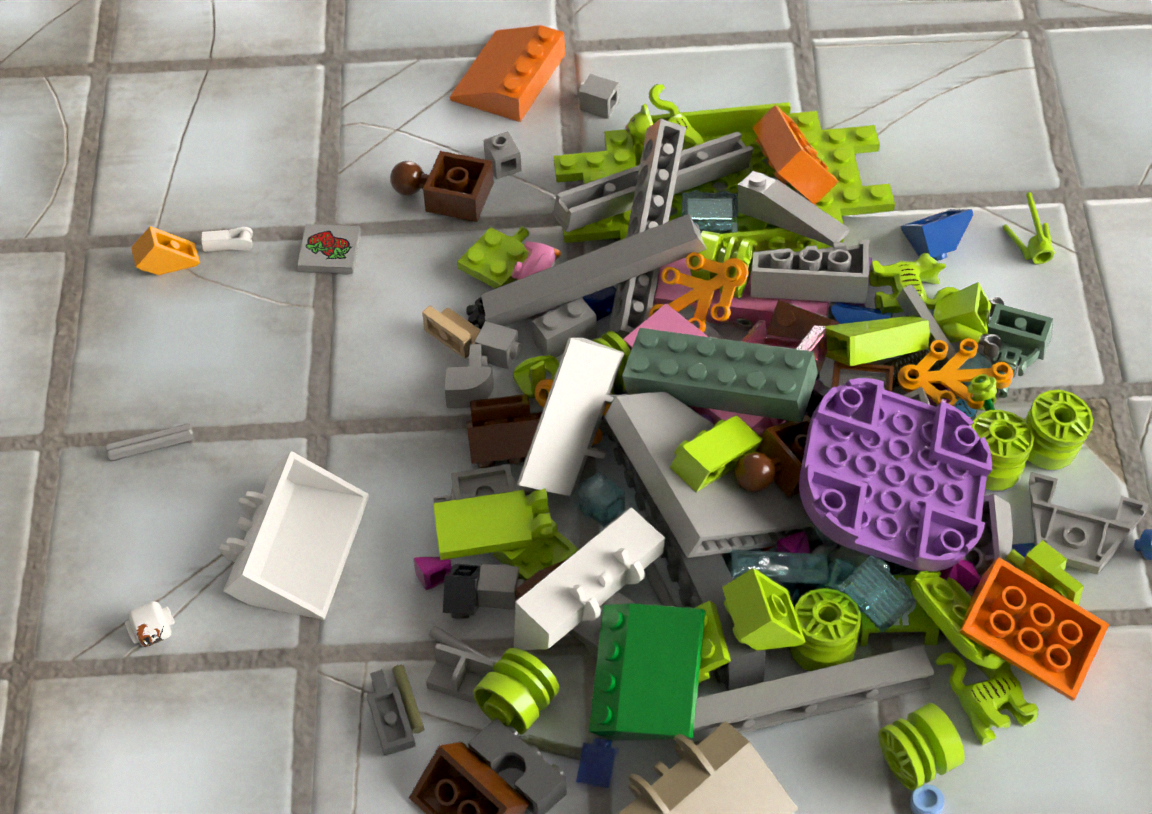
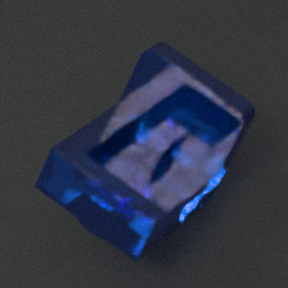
[576,737,619,788]

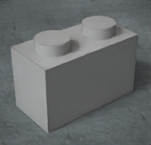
[532,297,597,358]

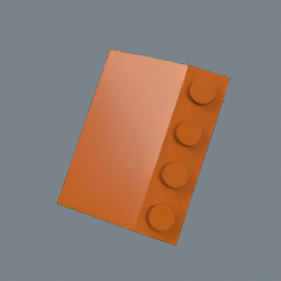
[450,25,565,122]
[960,557,1110,701]

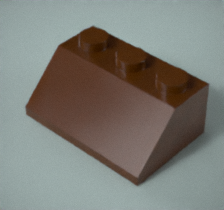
[466,411,543,467]
[409,742,530,814]

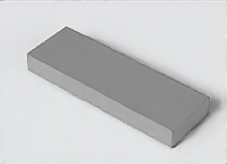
[896,284,956,369]

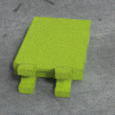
[433,488,553,560]

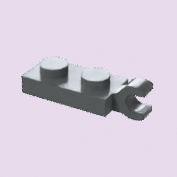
[367,670,416,756]

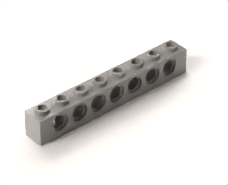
[608,119,686,339]

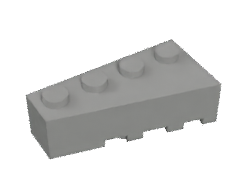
[751,240,869,303]

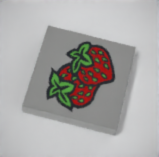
[297,224,361,274]

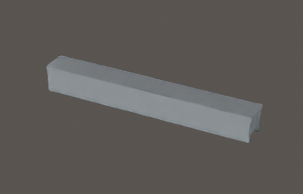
[552,131,753,232]
[481,213,706,326]
[690,645,934,745]

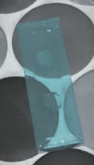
[731,550,829,584]

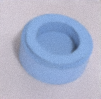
[910,784,944,814]

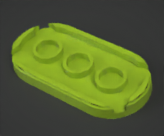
[910,571,1006,668]

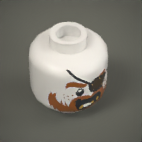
[125,601,175,647]

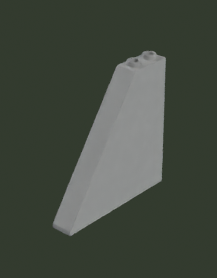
[604,392,828,558]

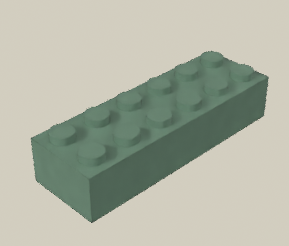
[622,328,818,422]

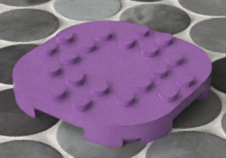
[799,378,992,571]

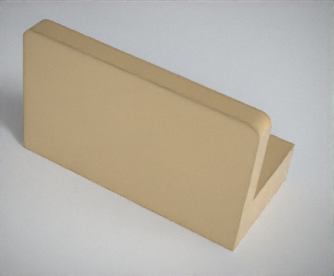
[422,306,481,359]

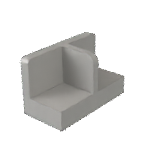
[426,643,496,704]

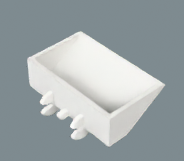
[517,337,625,496]
[219,451,369,620]
[514,507,665,650]

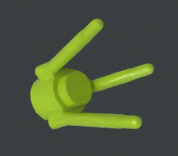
[1003,192,1055,264]

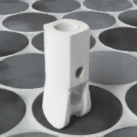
[202,227,253,252]

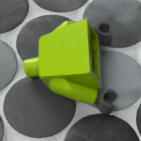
[934,282,1004,358]

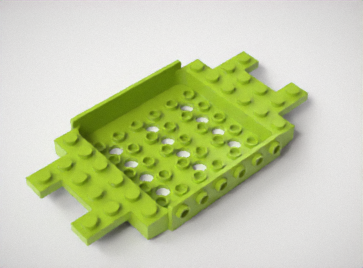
[553,102,895,258]

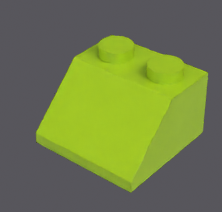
[722,568,806,651]

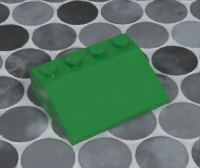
[589,603,705,741]

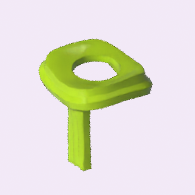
[513,355,560,398]

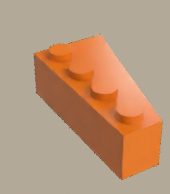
[753,105,839,205]

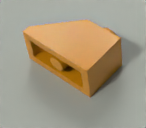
[131,226,200,275]

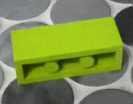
[670,415,763,492]

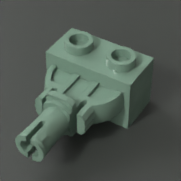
[988,303,1053,398]

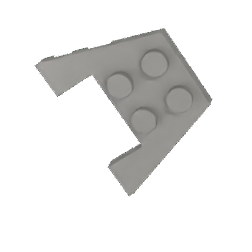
[1028,472,1149,575]

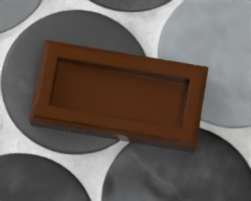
[470,394,531,422]

